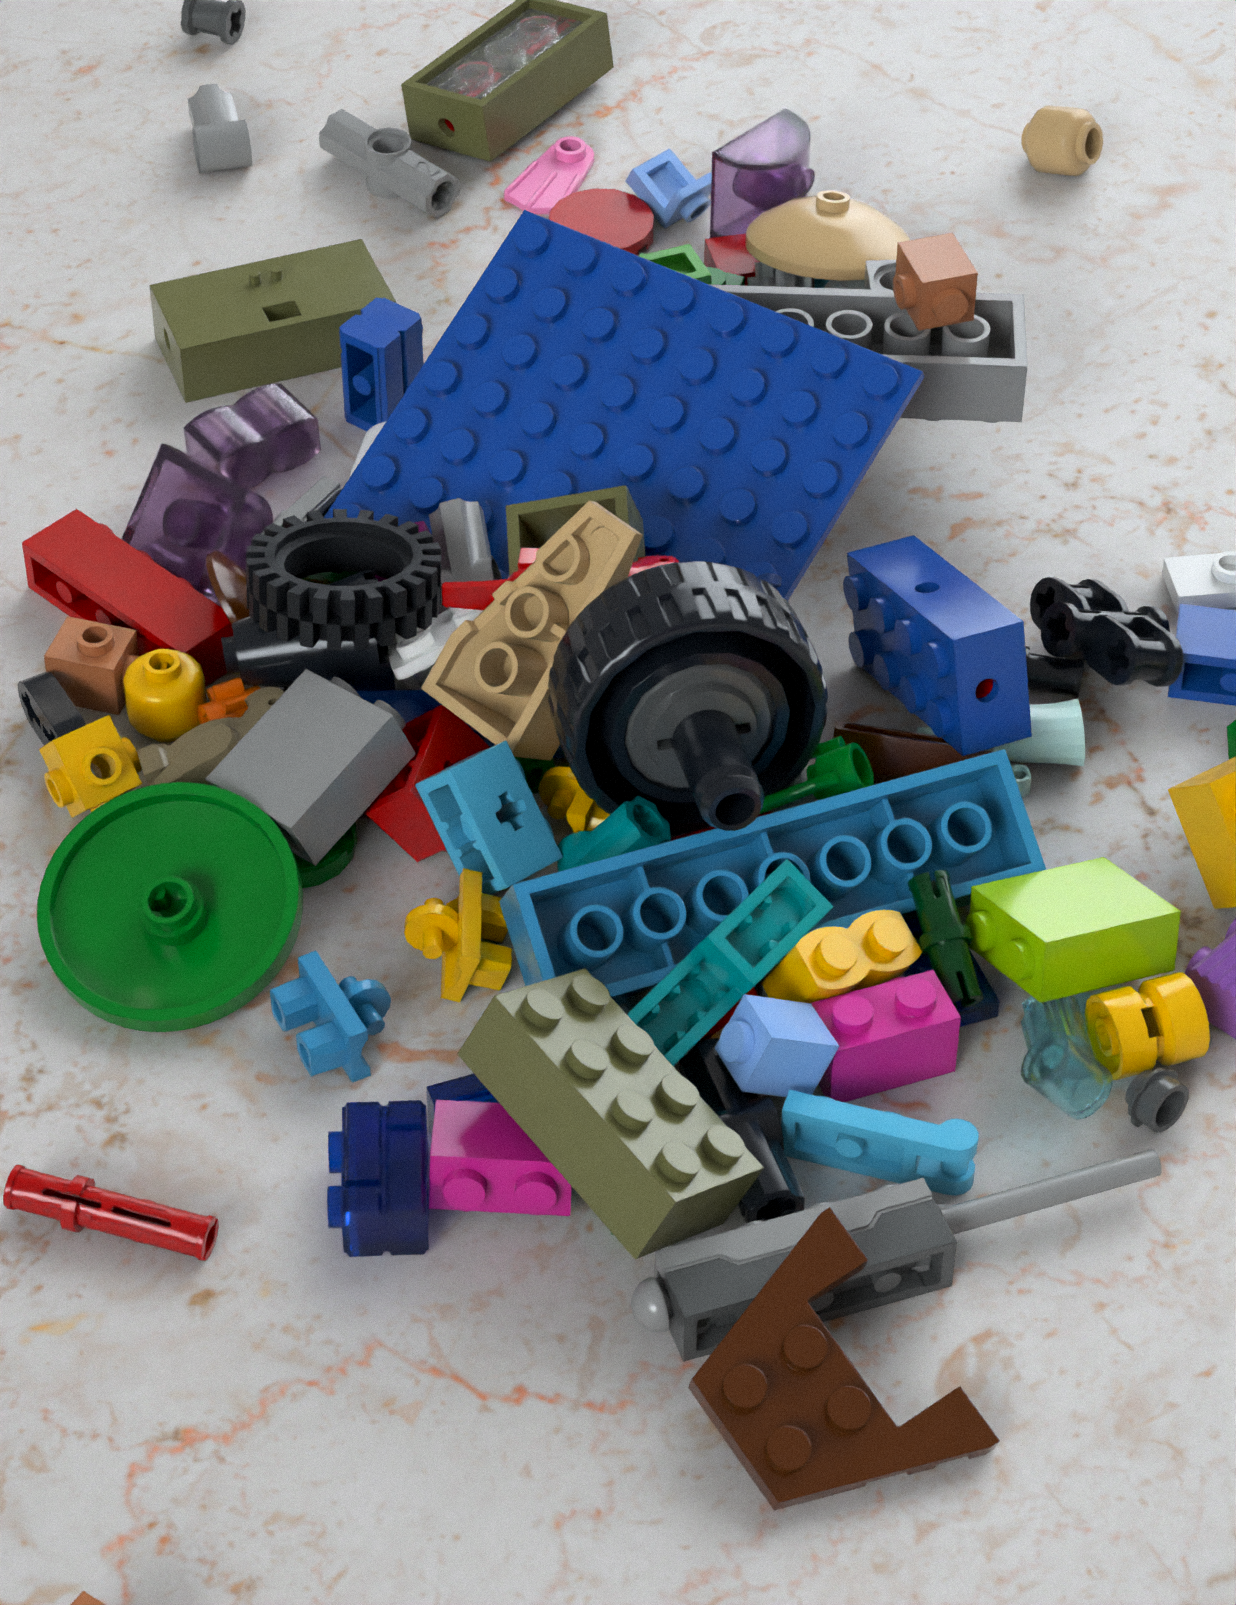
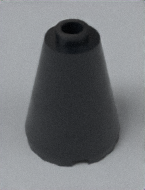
[221,569,395,691]

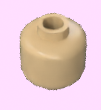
[1021,105,1103,176]

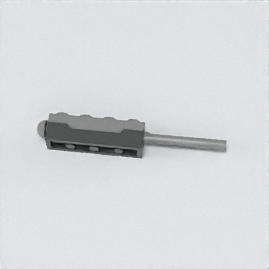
[631,1149,1161,1362]

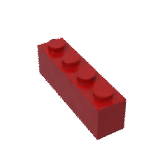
[22,509,233,687]

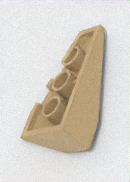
[421,500,642,761]

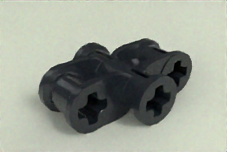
[1030,577,1183,687]

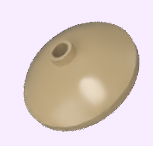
[745,190,911,281]

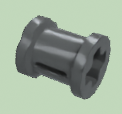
[181,0,246,45]

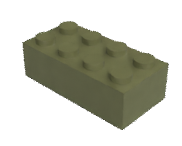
[457,968,764,1260]

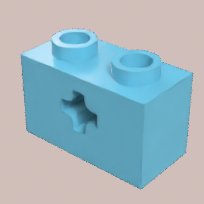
[415,741,563,895]

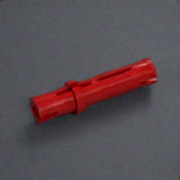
[3,1164,219,1261]

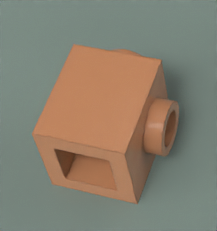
[893,232,978,331]
[44,616,140,715]

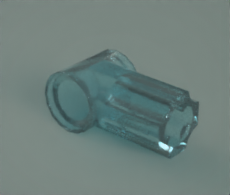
[1020,995,1113,1120]

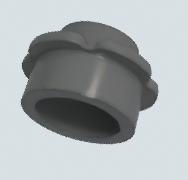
[1125,1068,1189,1133]

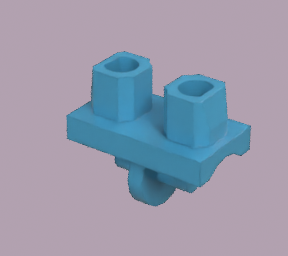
[270,950,391,1083]

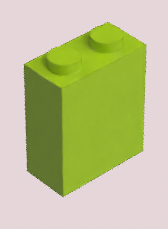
[965,857,1181,1003]

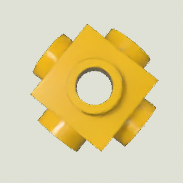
[39,715,142,818]

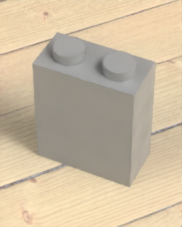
[205,669,416,866]

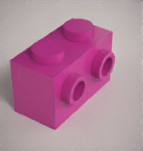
[811,970,961,1102]
[429,1100,572,1216]

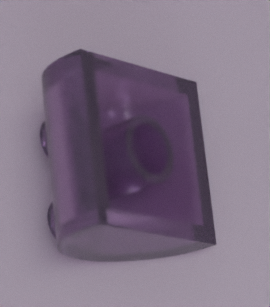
[710,108,815,238]
[121,444,273,603]

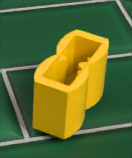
[761,910,922,1003]

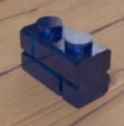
[327,1100,429,1257]

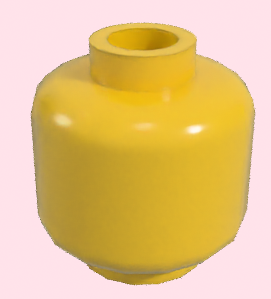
[123,649,207,742]

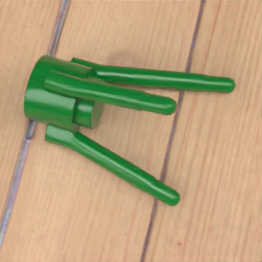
[759,736,874,814]

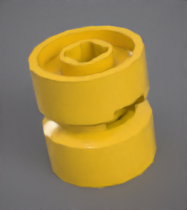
[1085,972,1210,1080]

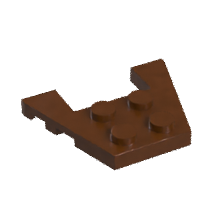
[688,1207,1000,1511]

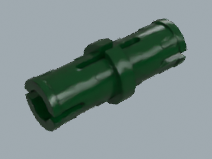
[907,870,984,1009]

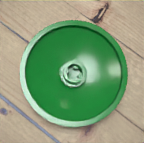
[37,782,303,1032]

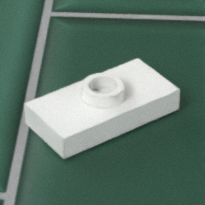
[1162,551,1236,613]

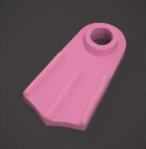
[504,136,594,214]

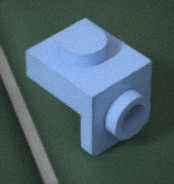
[626,149,718,229]

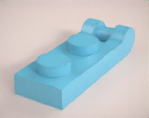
[781,1090,979,1196]

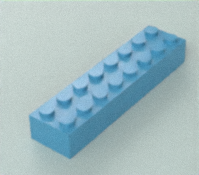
[499,749,1046,1005]

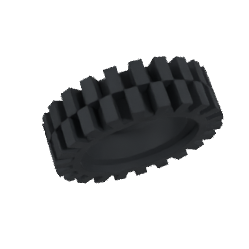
[246,509,442,651]

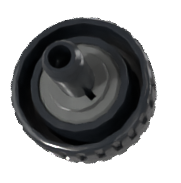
[548,561,828,832]

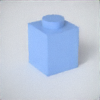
[715,994,839,1097]

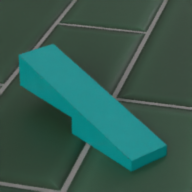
[627,859,833,1066]

